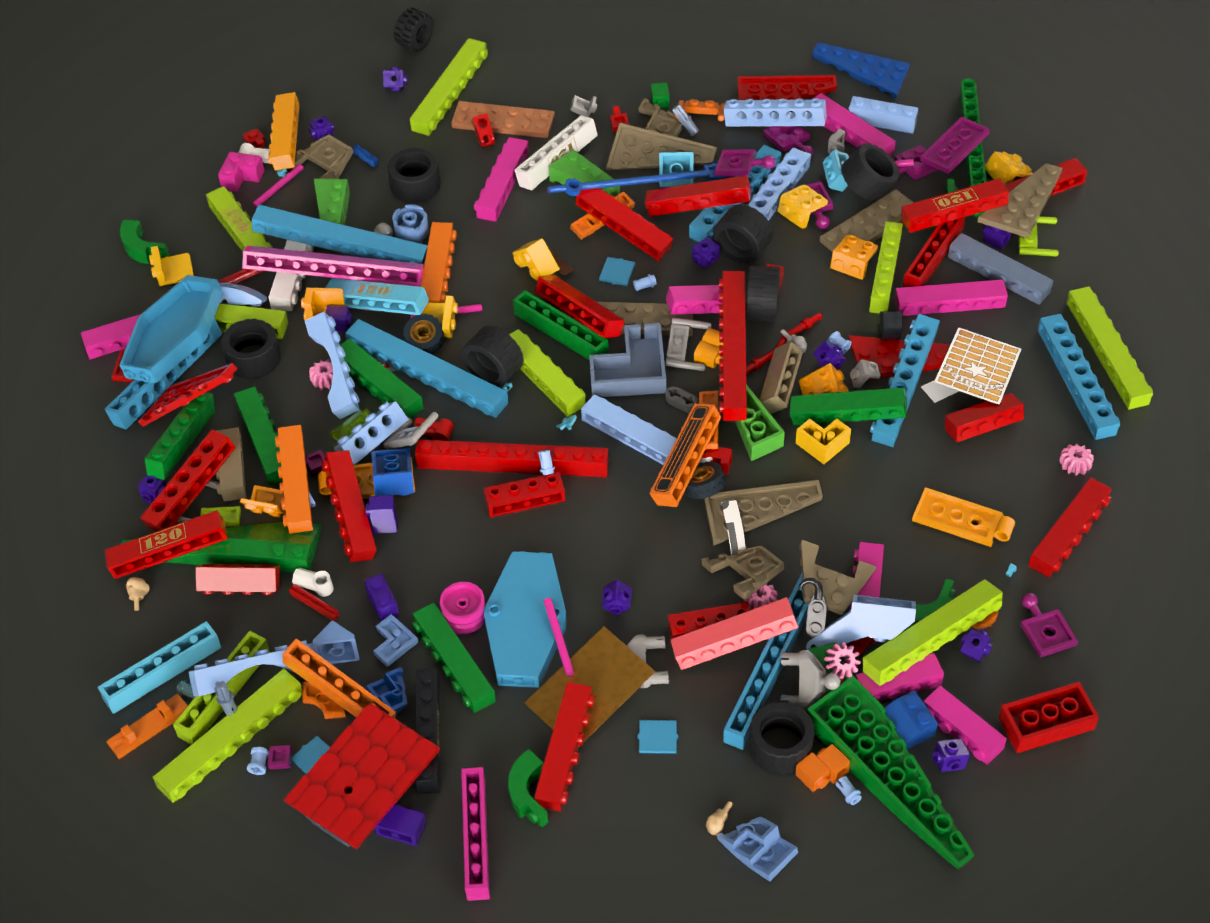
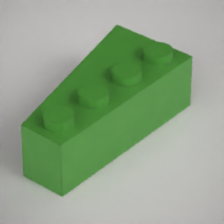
[548,150,620,197]
[314,179,350,225]
[735,384,785,462]

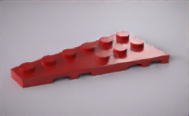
[738,75,837,113]
[848,335,951,380]
[138,363,237,427]

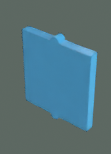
[599,257,635,286]
[637,720,679,753]
[292,736,330,774]

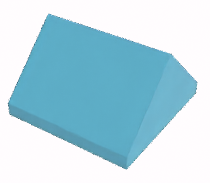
[659,152,694,187]

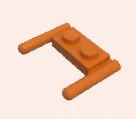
[674,99,725,122]

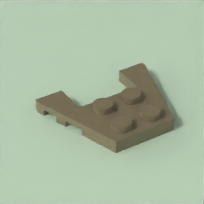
[639,98,684,137]
[293,134,354,179]
[799,540,876,615]
[701,545,784,600]

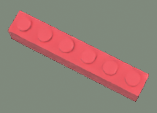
[671,597,798,670]

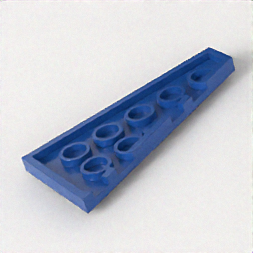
[812,42,910,99]

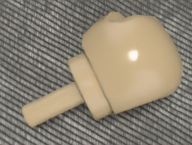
[126,577,150,611]
[706,801,733,835]

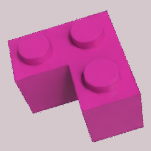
[218,152,265,192]

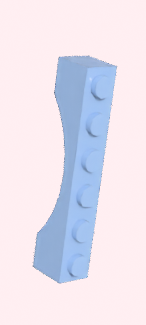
[305,312,360,419]
[189,640,315,696]

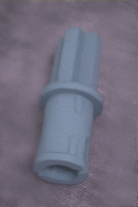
[672,105,699,136]
[214,681,237,715]

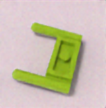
[1018,216,1059,257]

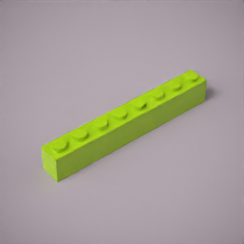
[410,38,488,136]
[1067,286,1153,410]
[863,579,1003,686]
[153,669,302,803]

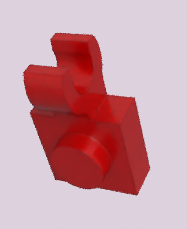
[610,105,630,132]
[242,128,266,149]

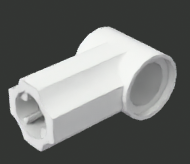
[238,143,270,163]
[292,568,334,597]

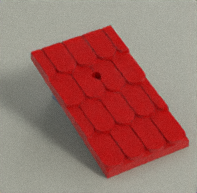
[283,703,441,850]

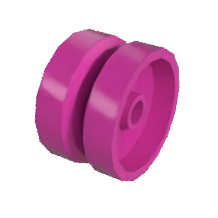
[440,582,485,634]

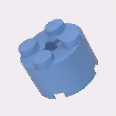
[392,205,429,244]

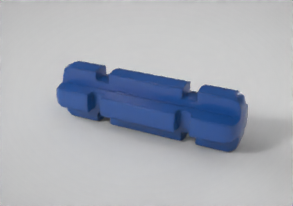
[352,145,379,167]

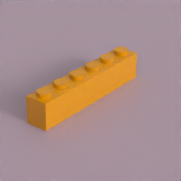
[268,92,300,171]

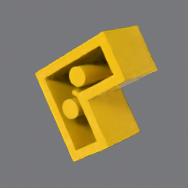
[512,238,559,281]
[796,419,851,464]

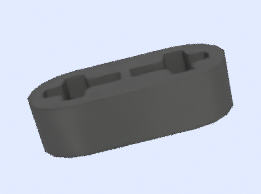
[665,386,698,413]

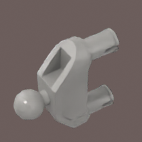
[627,634,669,688]
[780,650,841,711]

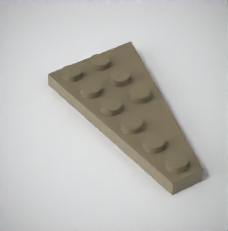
[606,123,717,171]
[978,163,1063,238]
[704,480,823,546]

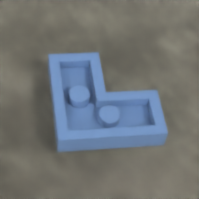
[373,614,418,667]

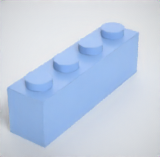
[849,96,918,134]

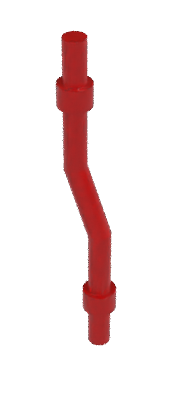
[746,312,823,374]

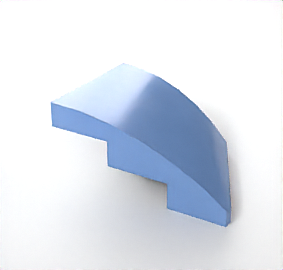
[717,816,798,881]

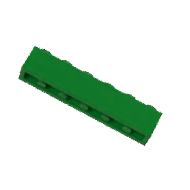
[513,290,609,361]
[340,338,424,418]
[234,387,283,486]
[790,388,907,426]
[145,392,215,480]
[412,602,496,713]

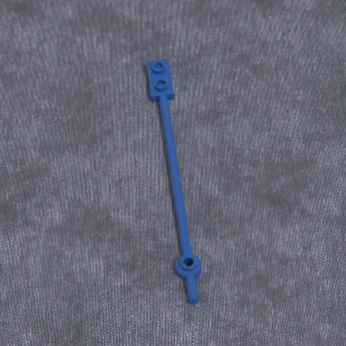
[547,164,734,196]

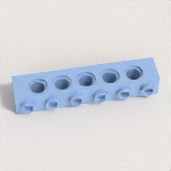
[724,99,827,126]
[748,148,811,221]

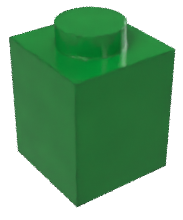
[651,83,669,109]

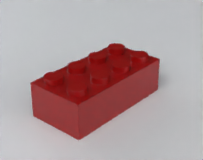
[998,682,1099,754]

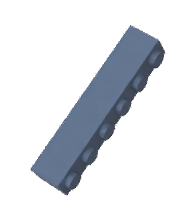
[948,233,1053,305]

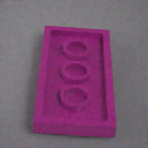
[920,116,990,174]

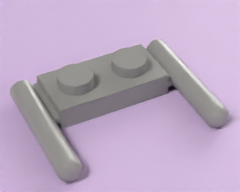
[665,318,712,371]
[383,412,438,449]

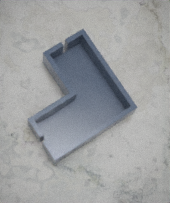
[589,323,666,397]

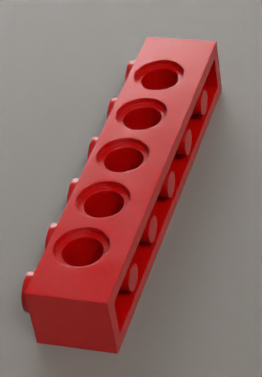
[140,430,236,532]

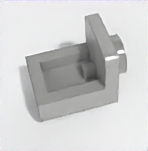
[570,95,597,117]
[828,129,845,154]
[850,359,881,389]

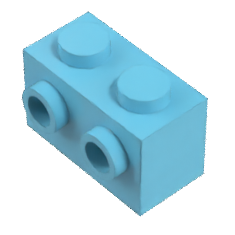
[823,149,849,192]

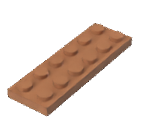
[451,101,555,138]

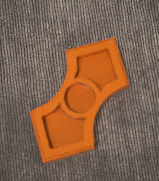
[302,682,346,719]

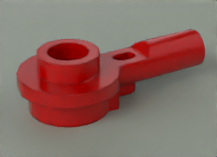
[846,636,876,657]

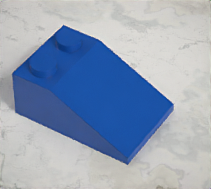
[371,448,414,497]
[884,690,938,749]

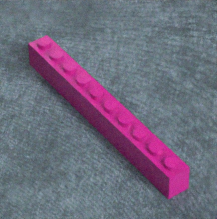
[243,246,424,287]

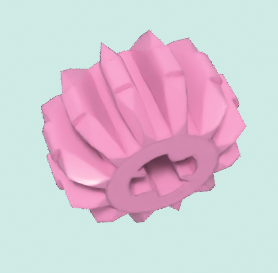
[309,359,333,390]
[1059,443,1094,476]
[743,583,778,610]
[824,643,861,679]

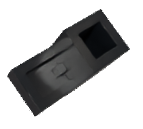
[877,310,902,340]

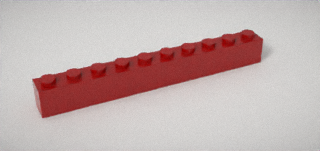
[719,271,747,421]
[415,439,609,477]

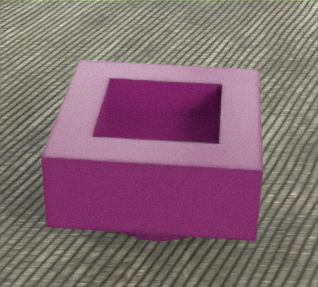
[305,449,325,475]
[267,745,293,769]

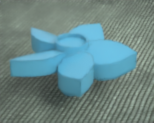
[556,415,577,431]

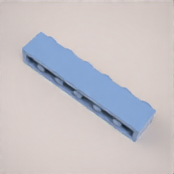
[581,394,677,465]

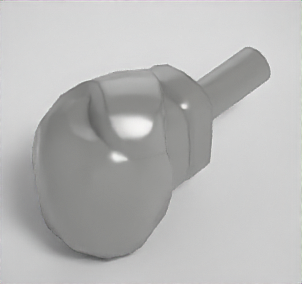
[374,222,394,237]
[780,329,807,353]

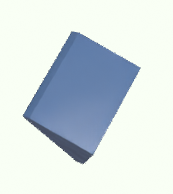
[313,620,360,664]

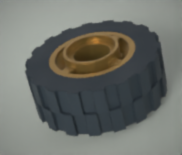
[403,314,445,355]
[685,462,726,499]

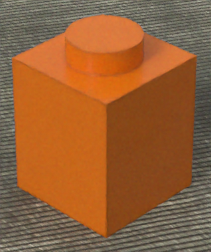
[816,744,850,784]
[795,752,830,792]

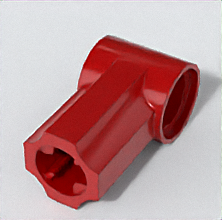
[414,417,454,441]

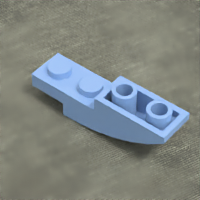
[219,283,267,307]

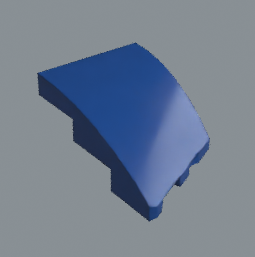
[365,667,408,716]

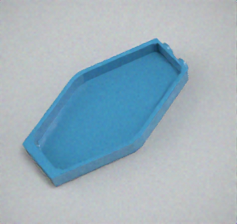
[119,275,223,383]
[484,551,567,688]

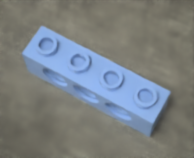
[334,401,409,465]

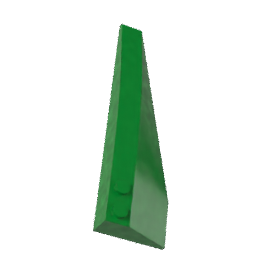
[121,521,322,573]
[806,676,974,869]

